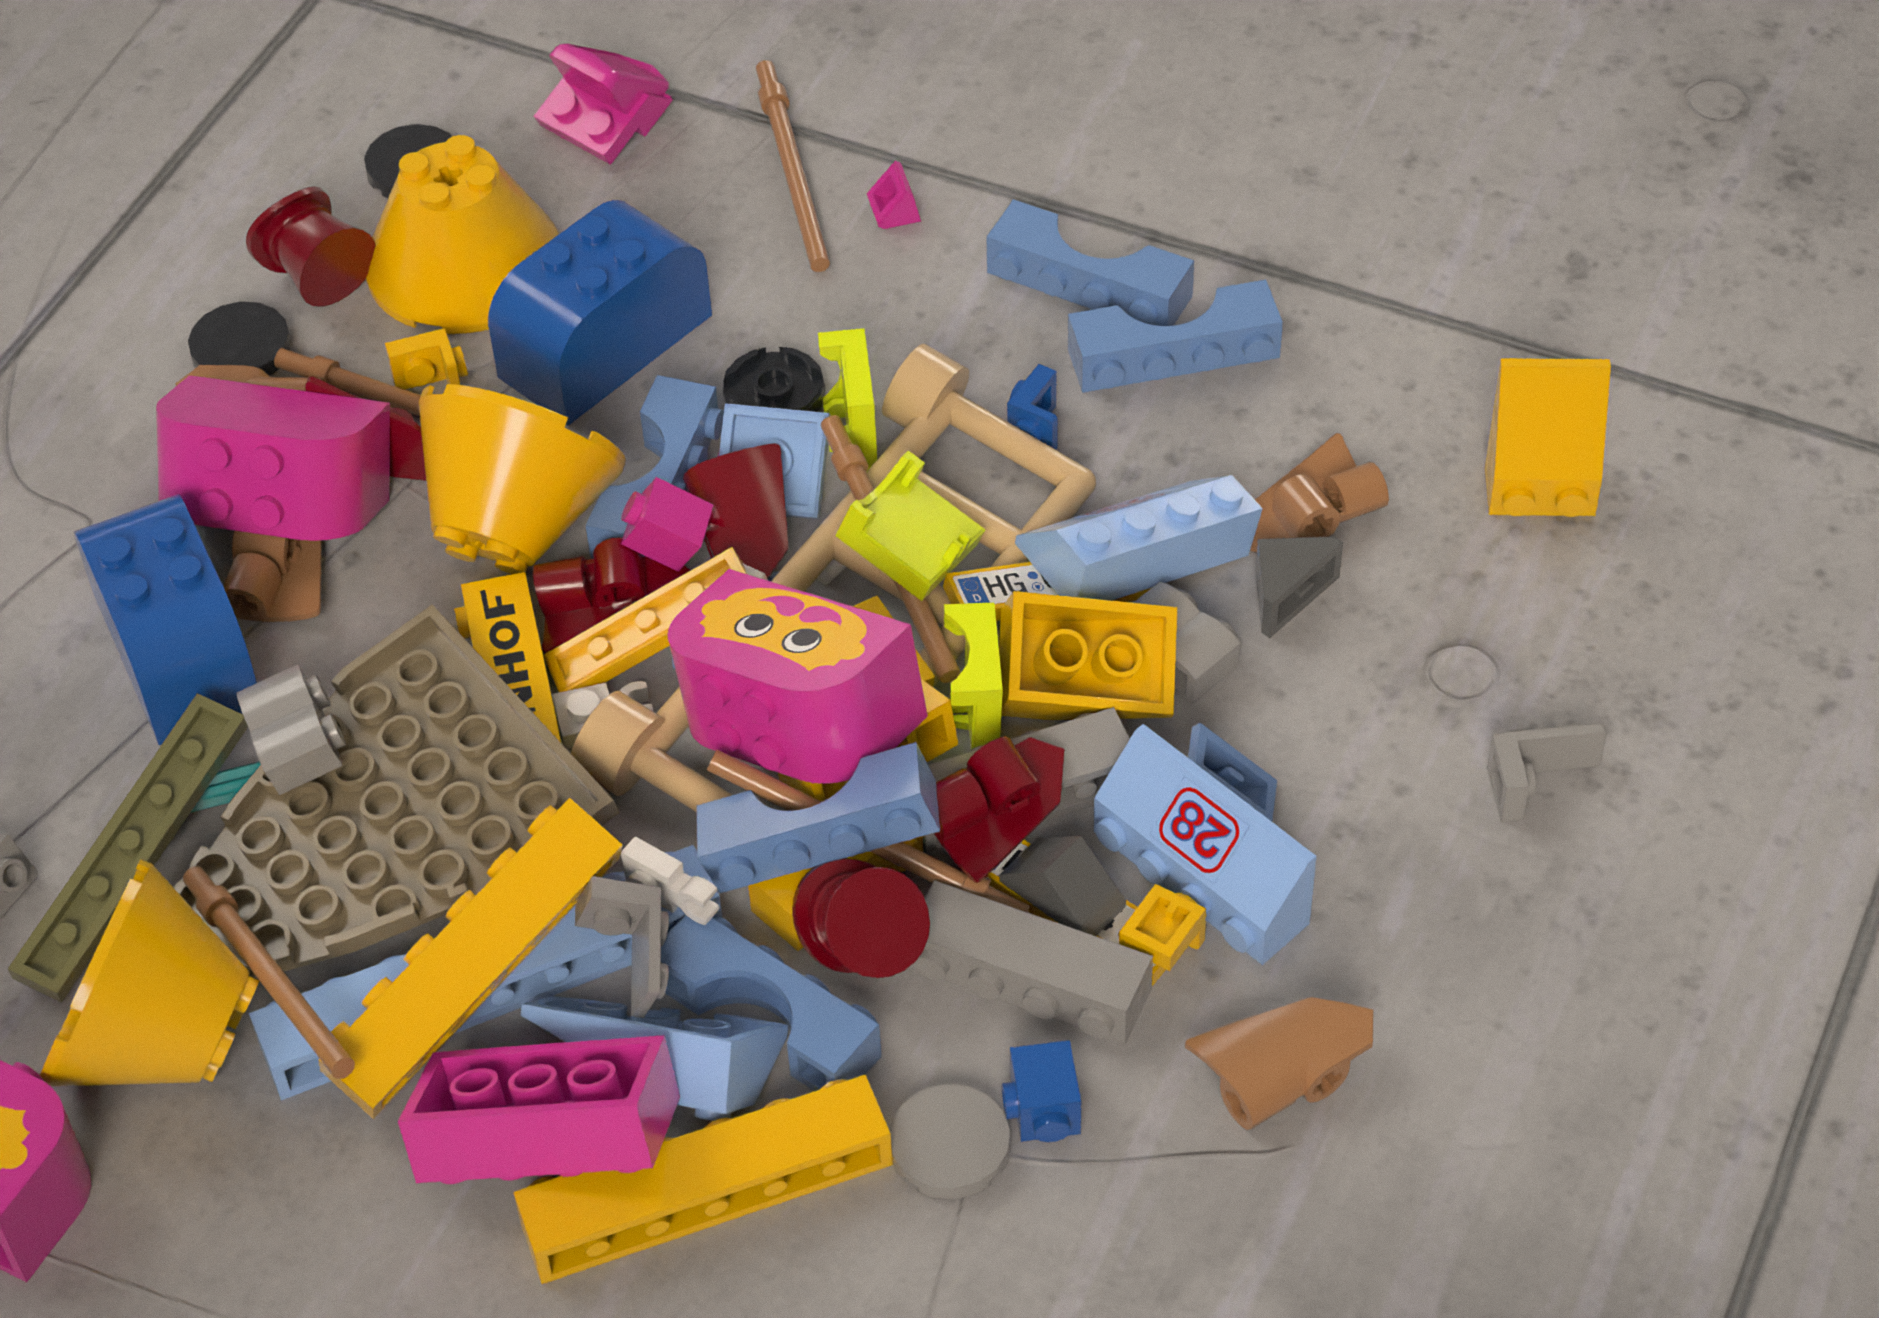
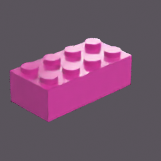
[398,1035,680,1184]

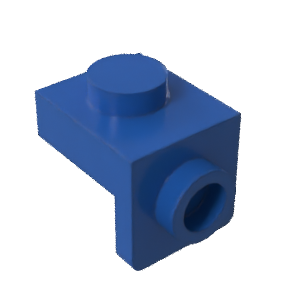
[1007,364,1058,450]

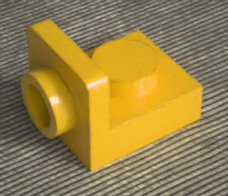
[385,328,468,390]
[1119,884,1206,971]

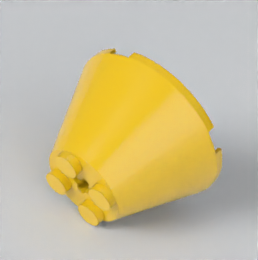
[366,135,559,334]
[418,384,626,574]
[39,859,259,1087]

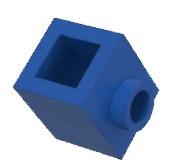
[1001,1040,1081,1142]

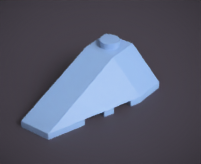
[521,996,788,1120]

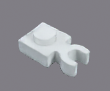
[552,681,653,749]
[621,836,720,925]

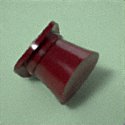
[246,186,376,307]
[792,858,930,978]

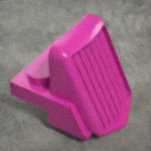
[534,43,673,165]

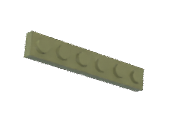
[8,693,248,1003]

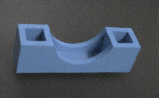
[986,199,1194,326]
[1068,280,1283,393]
[585,375,724,559]
[697,742,940,894]
[661,915,882,1091]

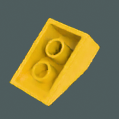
[1485,358,1611,517]
[999,591,1177,720]

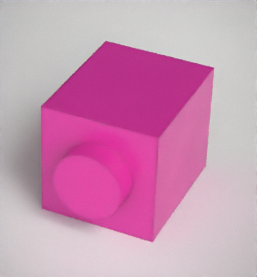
[621,477,713,571]

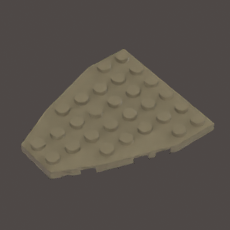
[174,604,620,979]

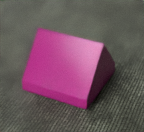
[867,161,921,229]

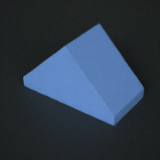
[1188,723,1277,822]

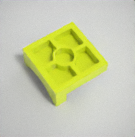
[818,328,877,471]
[835,450,985,601]
[944,602,1003,750]

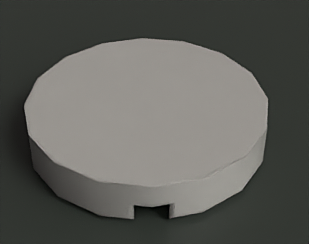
[890,1083,1011,1200]

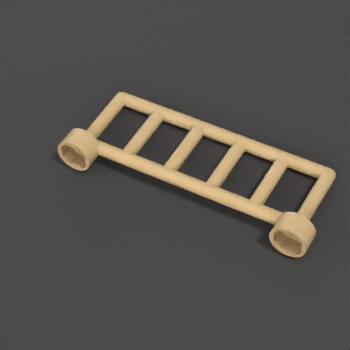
[571,344,1096,812]

